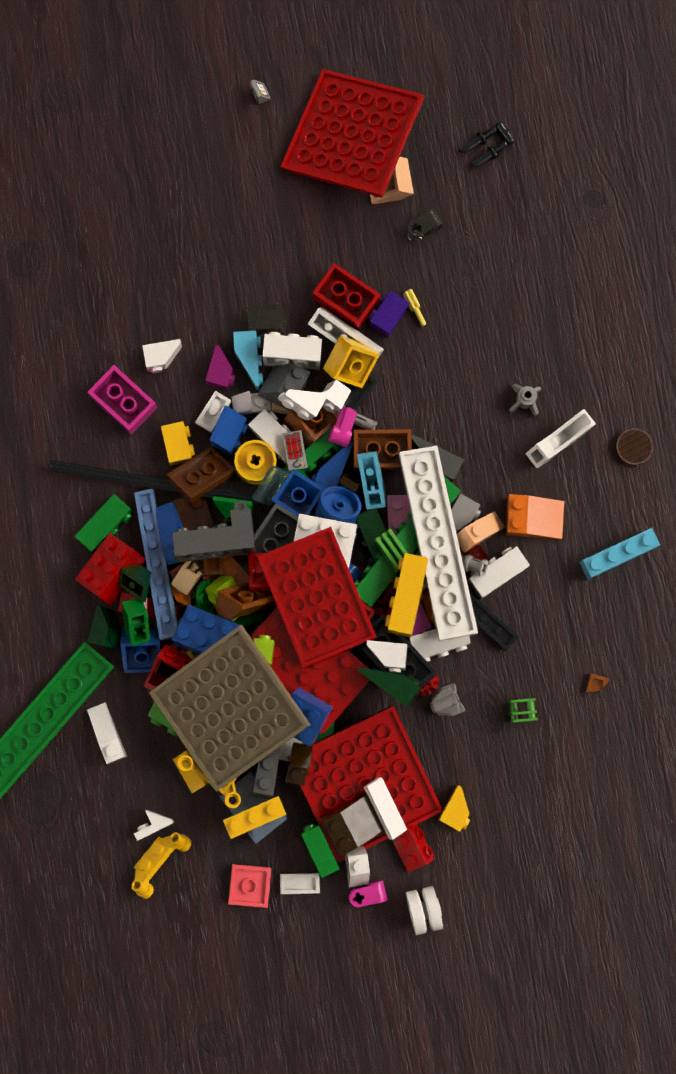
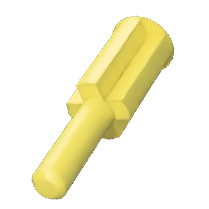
[402,289,426,326]

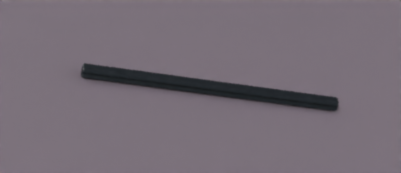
[49,460,257,505]

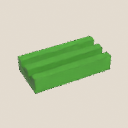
[373,528,408,572]

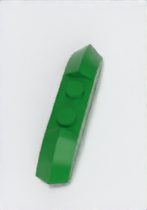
[279,424,343,489]

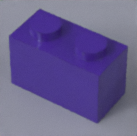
[369,291,409,338]

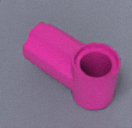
[328,407,357,448]

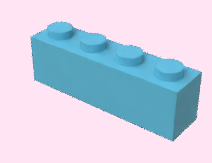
[580,528,660,580]

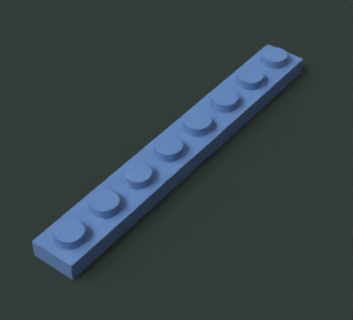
[134,489,178,641]

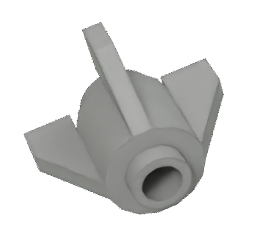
[509,383,541,416]
[430,683,465,716]

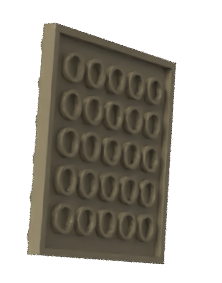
[149,625,311,792]

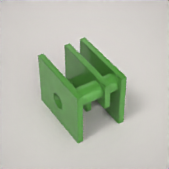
[508,698,538,723]

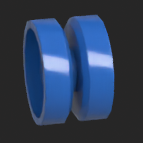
[313,486,361,524]

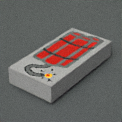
[282,430,308,472]

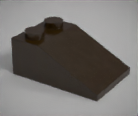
[321,793,384,857]

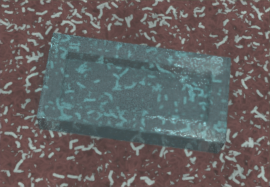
[252,465,289,506]

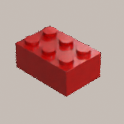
[312,263,381,331]
[75,533,146,606]

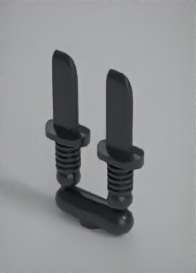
[460,122,515,167]

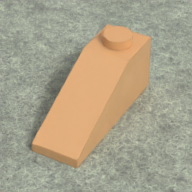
[457,512,505,553]

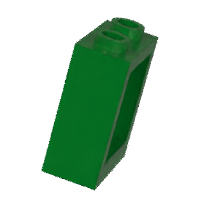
[301,823,340,878]

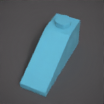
[357,451,387,510]

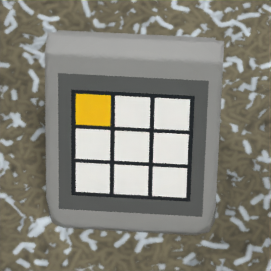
[250,80,270,104]

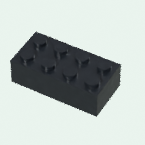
[357,614,437,688]

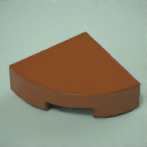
[585,673,609,693]

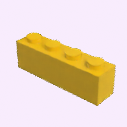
[385,553,428,638]

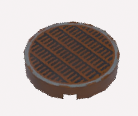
[615,428,654,466]

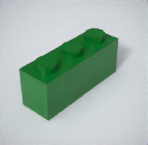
[75,494,133,554]

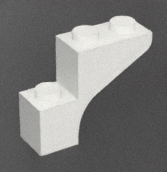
[277,380,351,420]
[525,409,596,468]

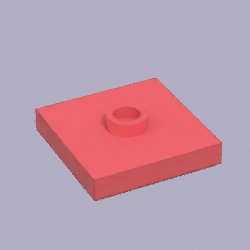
[228,864,271,908]

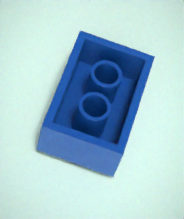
[172,605,240,655]

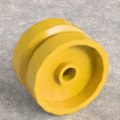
[234,440,277,486]

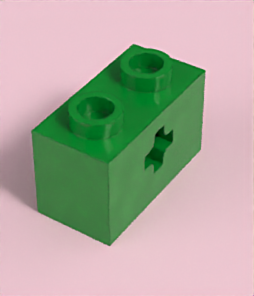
[122,598,150,646]

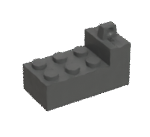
[172,501,256,562]

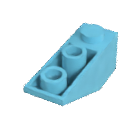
[233,331,263,391]

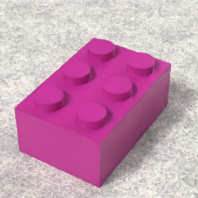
[88,365,157,435]

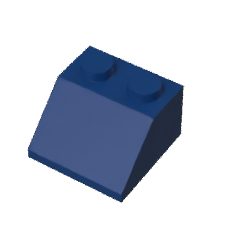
[209,405,248,456]
[272,469,325,517]
[121,627,163,673]

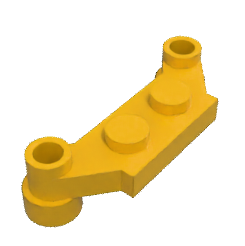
[177,755,241,809]
[132,832,191,899]

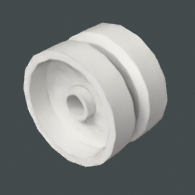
[406,886,443,935]

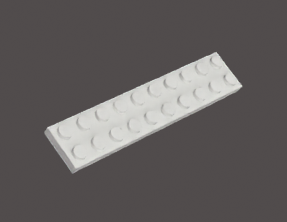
[399,446,478,641]

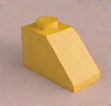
[438,785,470,832]

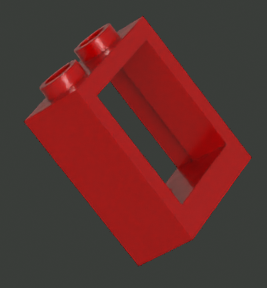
[144,645,192,691]

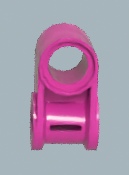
[348,881,388,907]

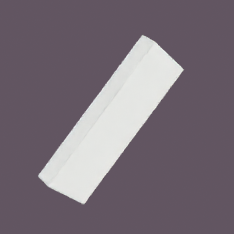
[364,777,407,840]

